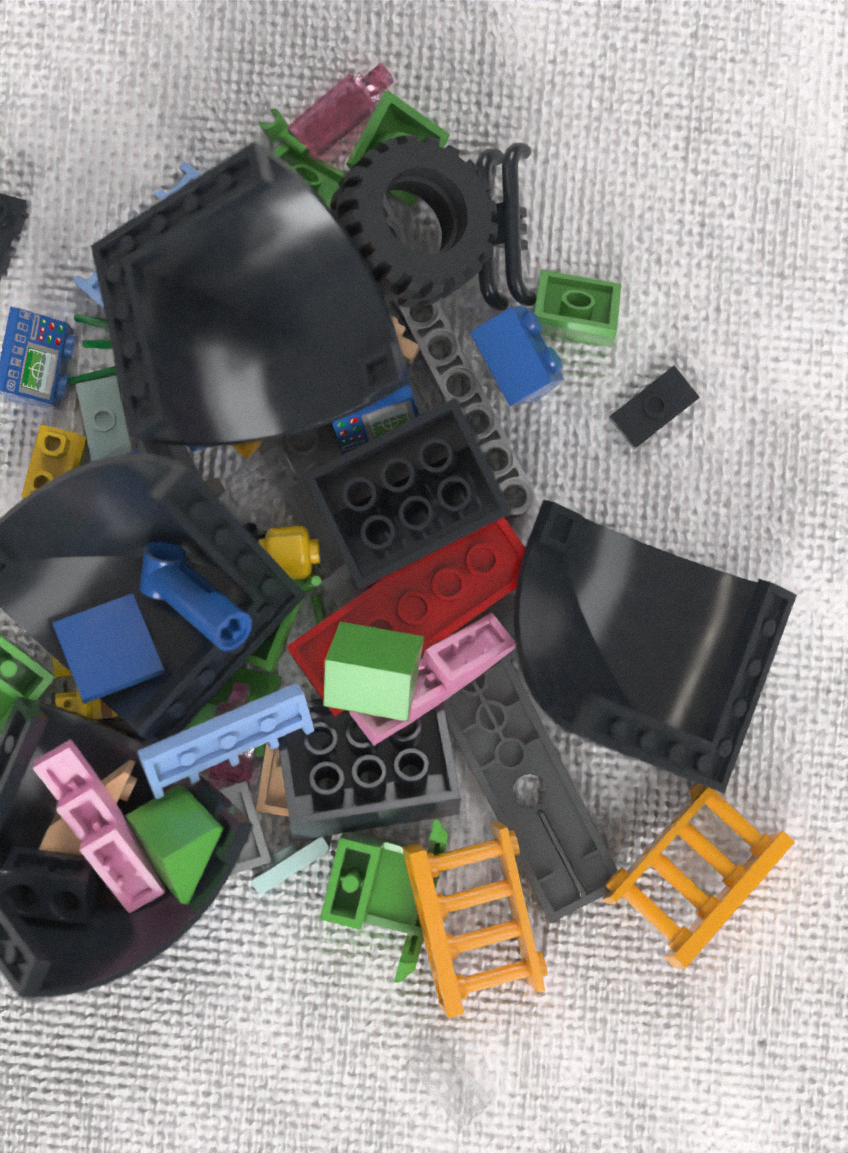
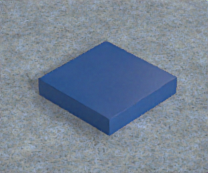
[52,593,164,704]

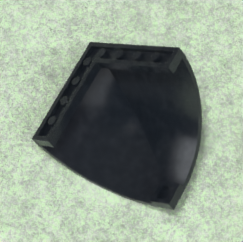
[91,141,410,447]
[0,453,306,745]
[513,499,797,794]
[0,697,254,999]

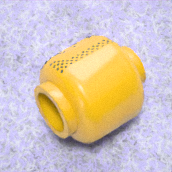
[259,525,320,580]

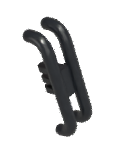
[475,143,536,311]

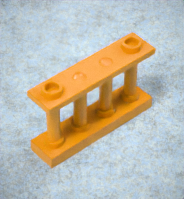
[602,783,795,969]
[402,821,548,1018]

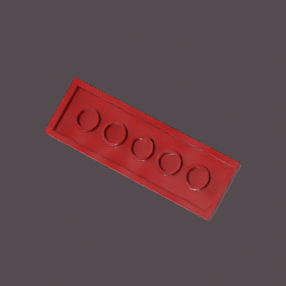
[285,518,525,717]

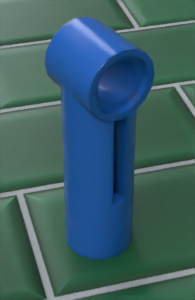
[139,541,252,651]

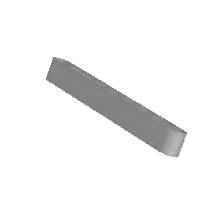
[383,195,534,518]

